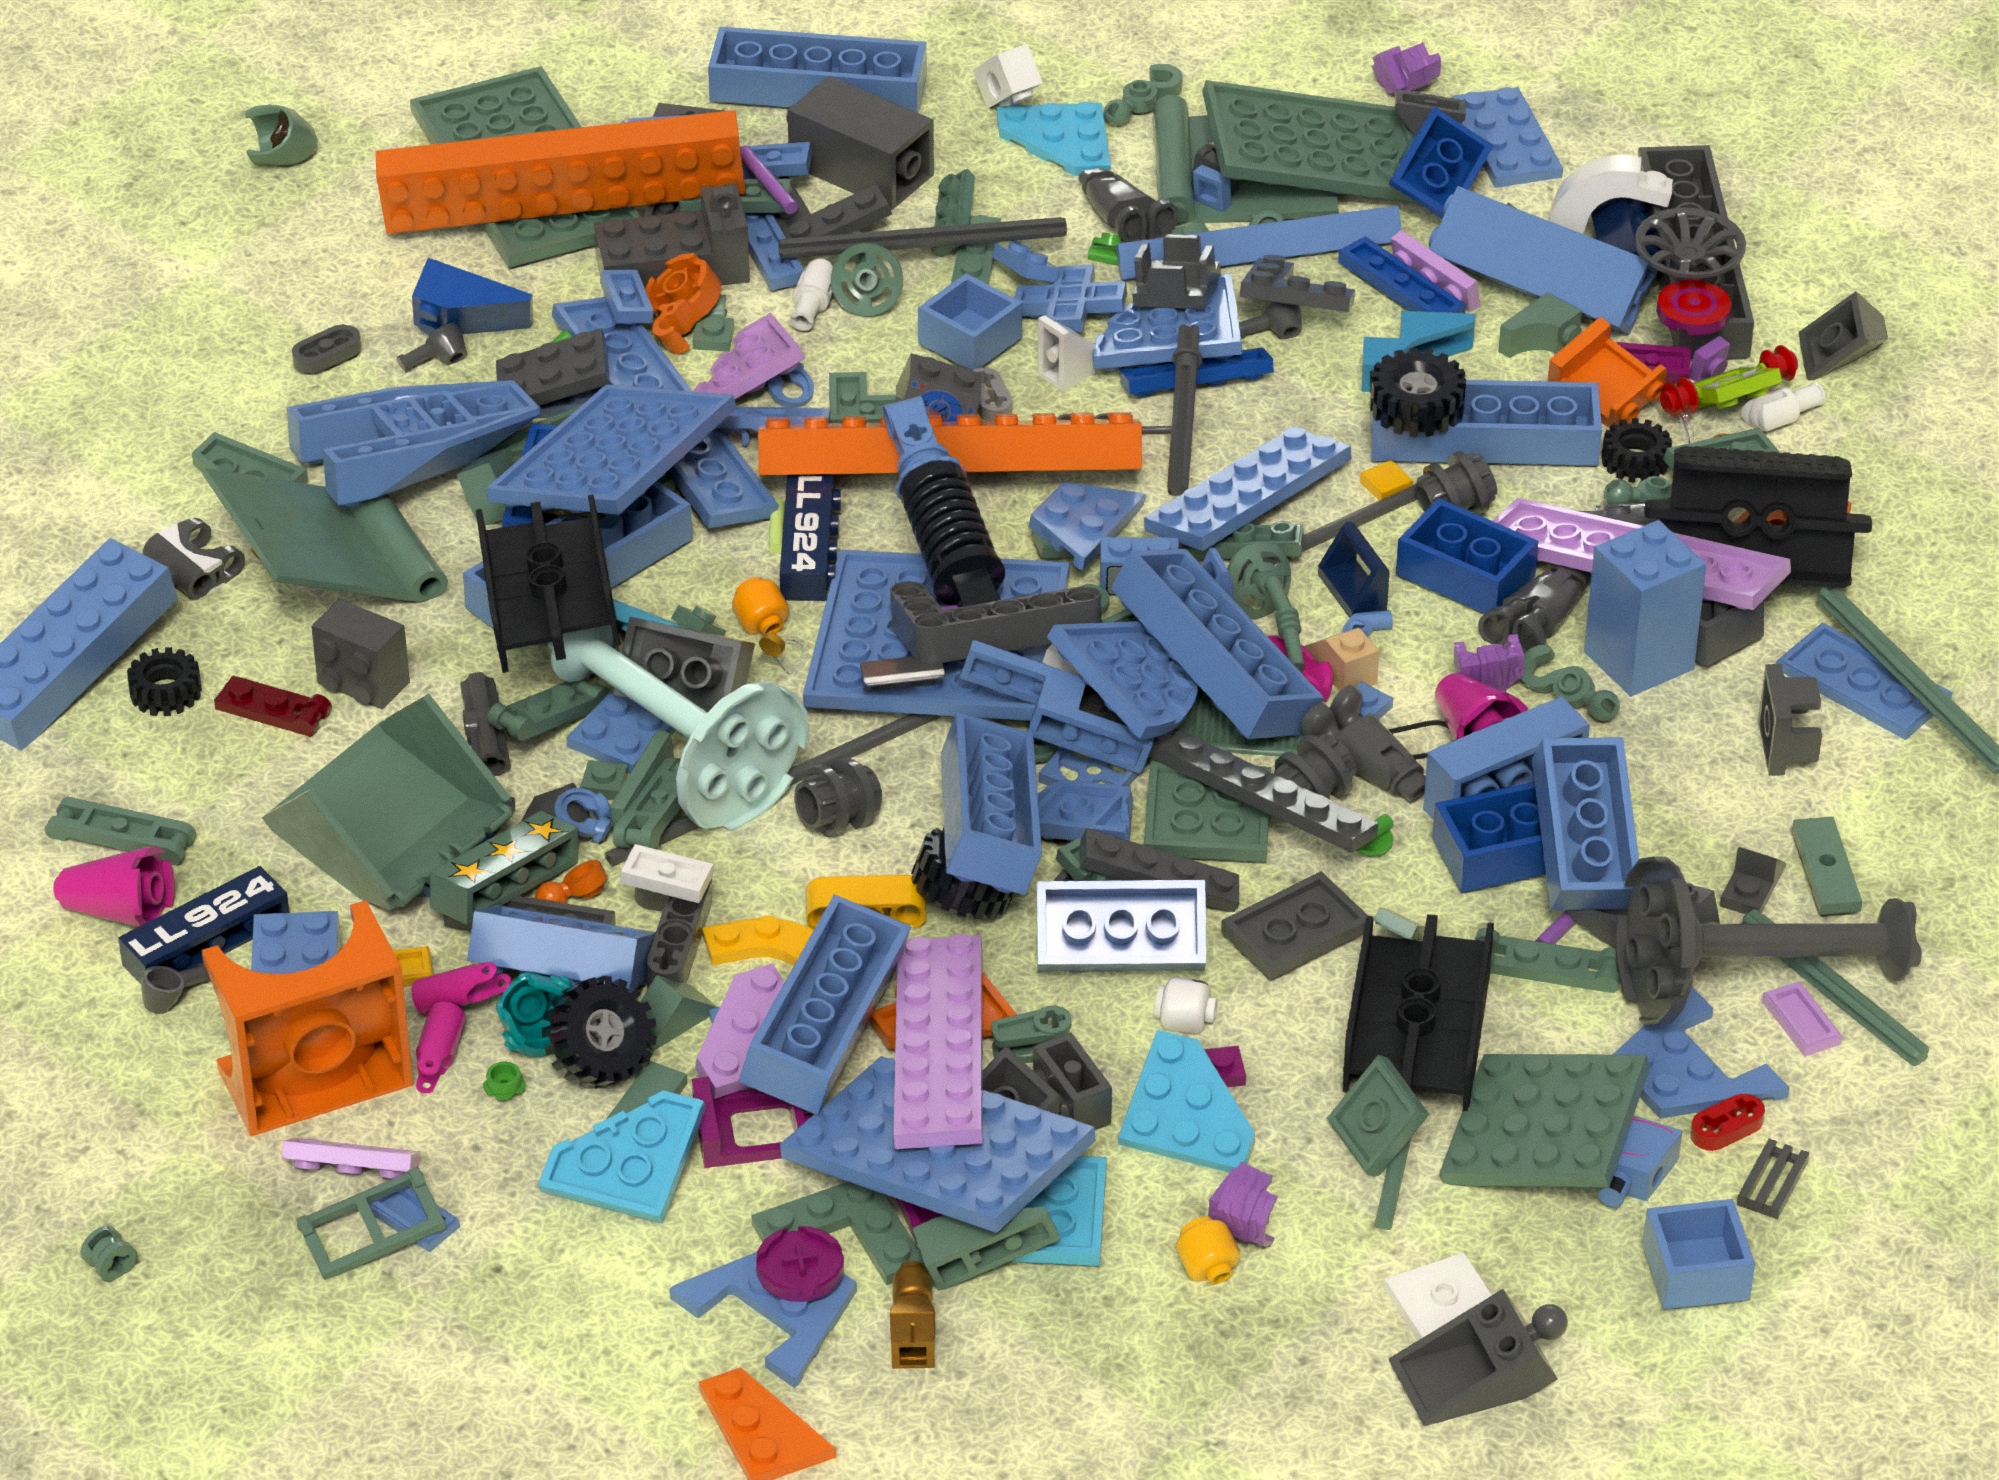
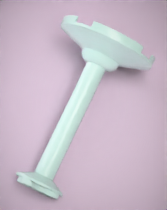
[548,625,809,831]

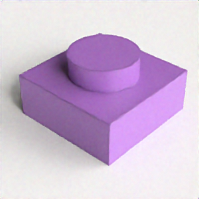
[1689,336,1730,382]

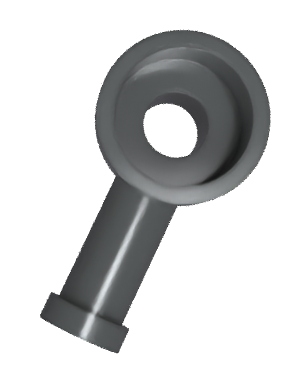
[1238,302,1302,339]
[397,323,467,373]
[141,963,211,1014]

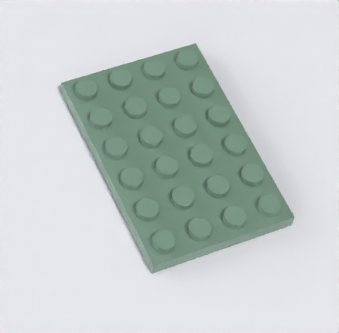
[1202,80,1419,204]

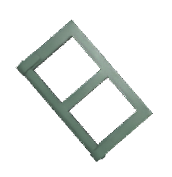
[296,1166,447,1280]

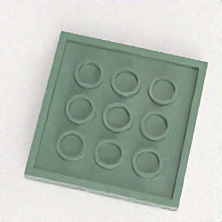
[1440,1054,1650,1188]

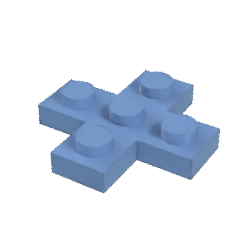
[1014,265,1127,332]

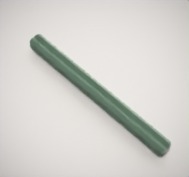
[1742,909,1929,1066]

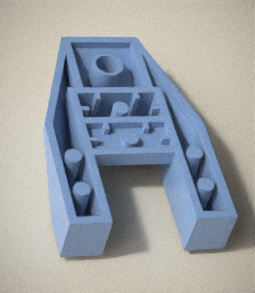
[287,380,540,507]

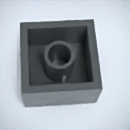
[311,599,410,710]

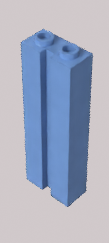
[1429,186,1659,335]

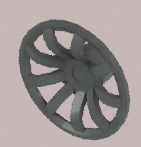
[1635,207,1746,281]

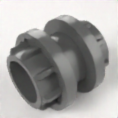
[1415,451,1497,515]
[1274,733,1357,800]
[794,758,882,837]

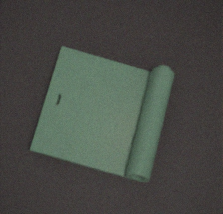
[1153,95,1339,224]
[202,468,448,603]

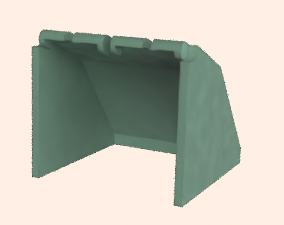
[262,694,513,910]

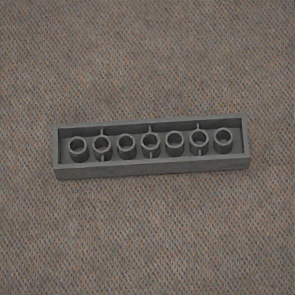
[1638,145,1754,359]

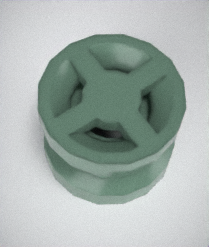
[80,1226,137,1282]

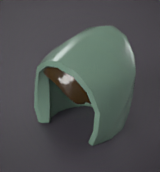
[245,104,318,166]

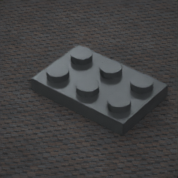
[496,329,610,406]
[1221,871,1368,980]

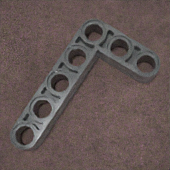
[890,581,1102,663]

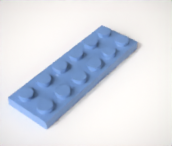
[1144,427,1352,551]

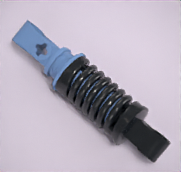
[883,396,1005,607]

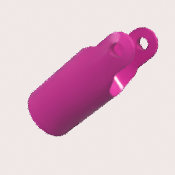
[411,962,511,1016]
[416,1001,466,1093]

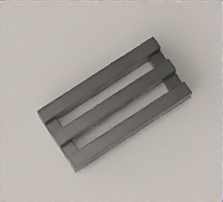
[1737,1138,1810,1220]

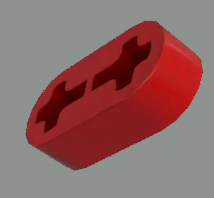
[1690,1094,1765,1151]

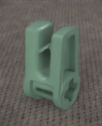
[991,1005,1072,1063]

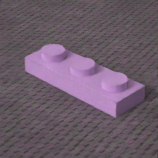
[1391,230,1480,312]
[282,1138,420,1178]

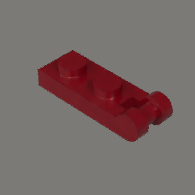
[214,675,332,737]

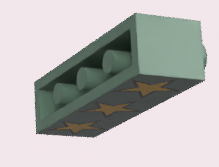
[429,811,578,925]

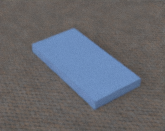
[1776,622,1953,740]

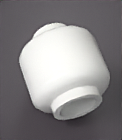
[1154,977,1218,1034]

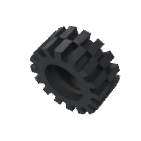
[1602,418,1672,483]
[127,647,202,716]

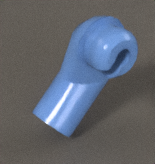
[1343,610,1393,637]

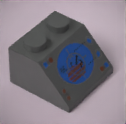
[895,353,982,422]

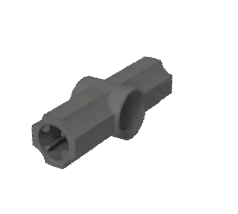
[460,672,510,776]

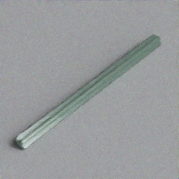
[1817,587,1999,774]

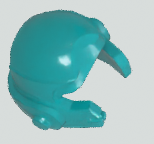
[496,972,572,1057]

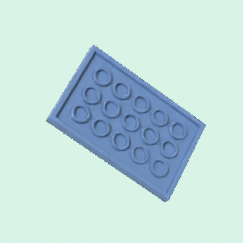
[486,384,736,516]
[780,1056,1096,1233]

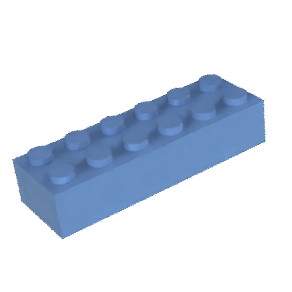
[708,26,927,113]
[1370,380,1602,466]
[463,481,692,628]
[0,538,178,751]
[1110,549,1324,739]
[941,712,1042,895]
[738,894,912,1115]

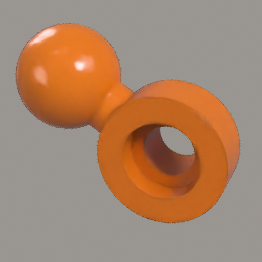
[535,860,608,903]

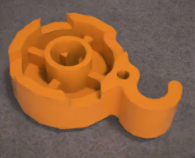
[645,253,722,354]

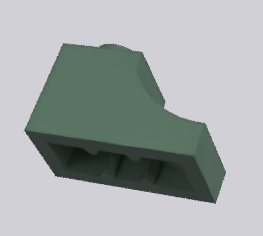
[1498,292,1582,358]

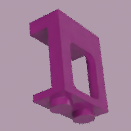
[692,1077,812,1168]

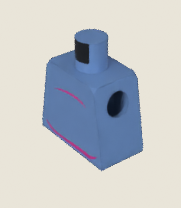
[1598,1116,1683,1207]

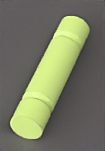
[769,499,785,553]

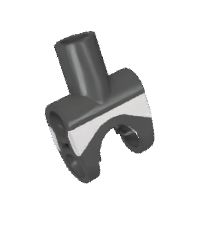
[143,517,245,600]

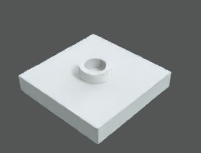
[1384,1253,1492,1341]

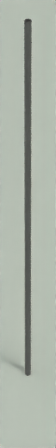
[605,484,1418,867]

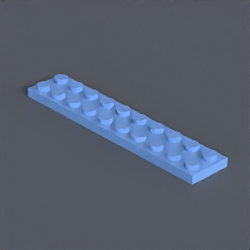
[552,297,779,528]

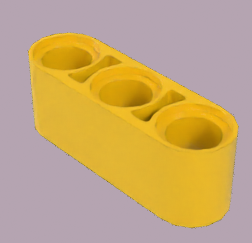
[805,874,927,930]

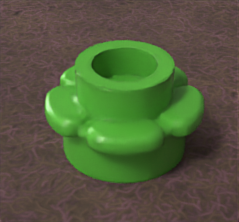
[483,1061,526,1100]

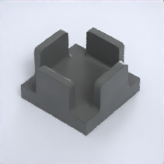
[1132,234,1221,309]
[1758,664,1822,776]

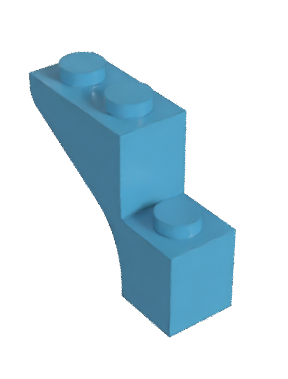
[1362,311,1475,392]

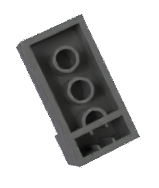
[594,183,750,295]

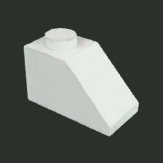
[1038,315,1096,392]

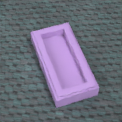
[1762,981,1842,1057]

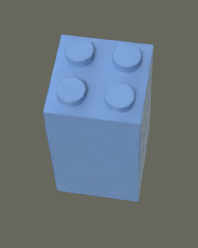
[1584,520,1707,697]

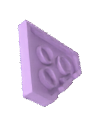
[693,313,805,399]
[695,963,785,1099]

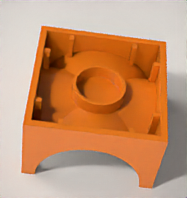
[202,900,413,1137]

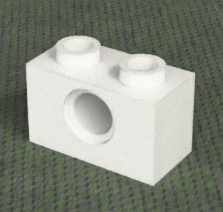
[972,44,1043,108]

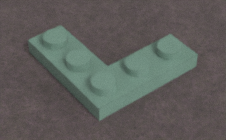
[751,1182,927,1286]

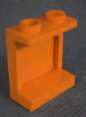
[1548,317,1667,428]

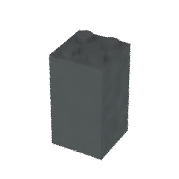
[786,76,934,210]

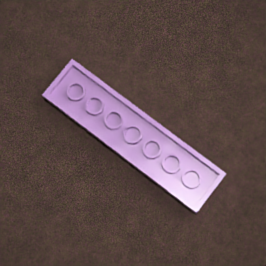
[1493,498,1791,610]
[893,934,983,1149]

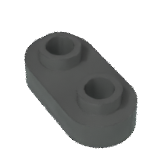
[292,324,361,373]

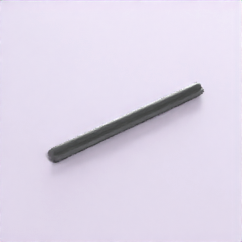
[778,217,1067,259]

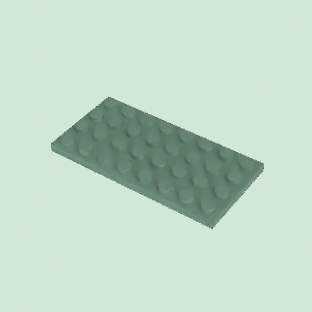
[410,66,641,268]

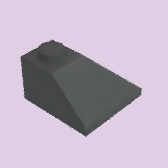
[1798,291,1888,380]

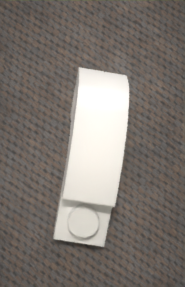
[1548,155,1673,234]

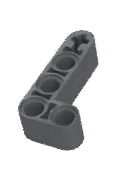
[635,879,712,990]

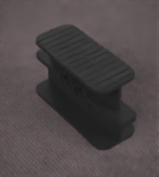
[1644,446,1872,588]
[476,494,621,673]
[1343,914,1494,1111]

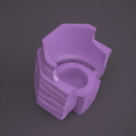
[1371,42,1441,97]
[1454,634,1524,692]
[1208,1162,1278,1246]

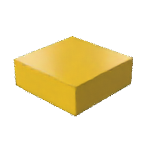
[1360,460,1413,500]
[393,946,433,987]

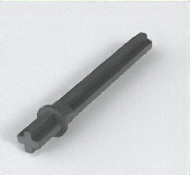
[1167,324,1202,496]

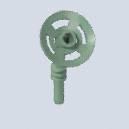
[831,230,903,317]
[1227,541,1305,672]

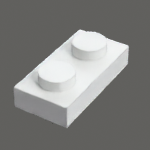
[621,844,713,903]

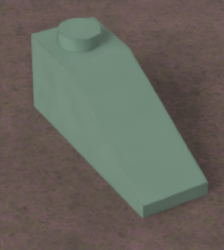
[912,1207,1061,1291]

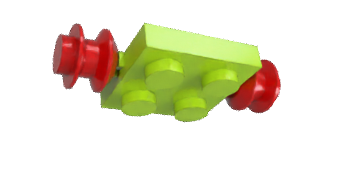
[1660,345,1798,419]

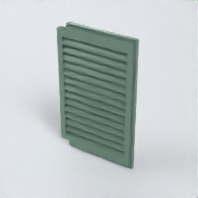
[1177,691,1305,757]

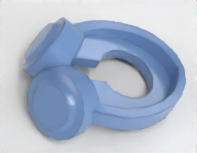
[764,362,814,408]
[554,788,611,844]

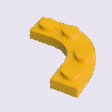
[702,916,814,967]

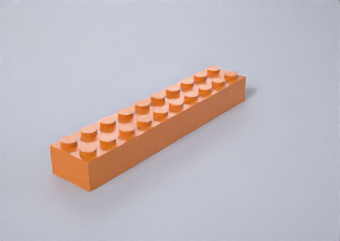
[375,110,746,234]
[758,412,1142,475]

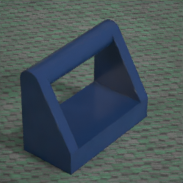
[1318,521,1390,618]

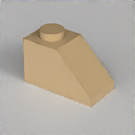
[1304,628,1379,691]

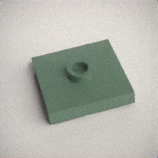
[1327,1055,1430,1177]

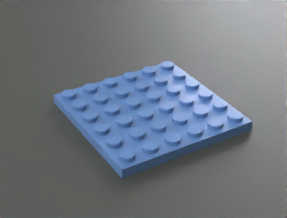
[803,549,1070,721]

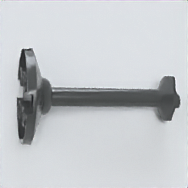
[1616,856,1922,1025]

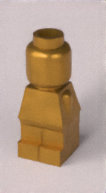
[890,1261,935,1369]

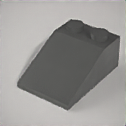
[613,617,755,713]

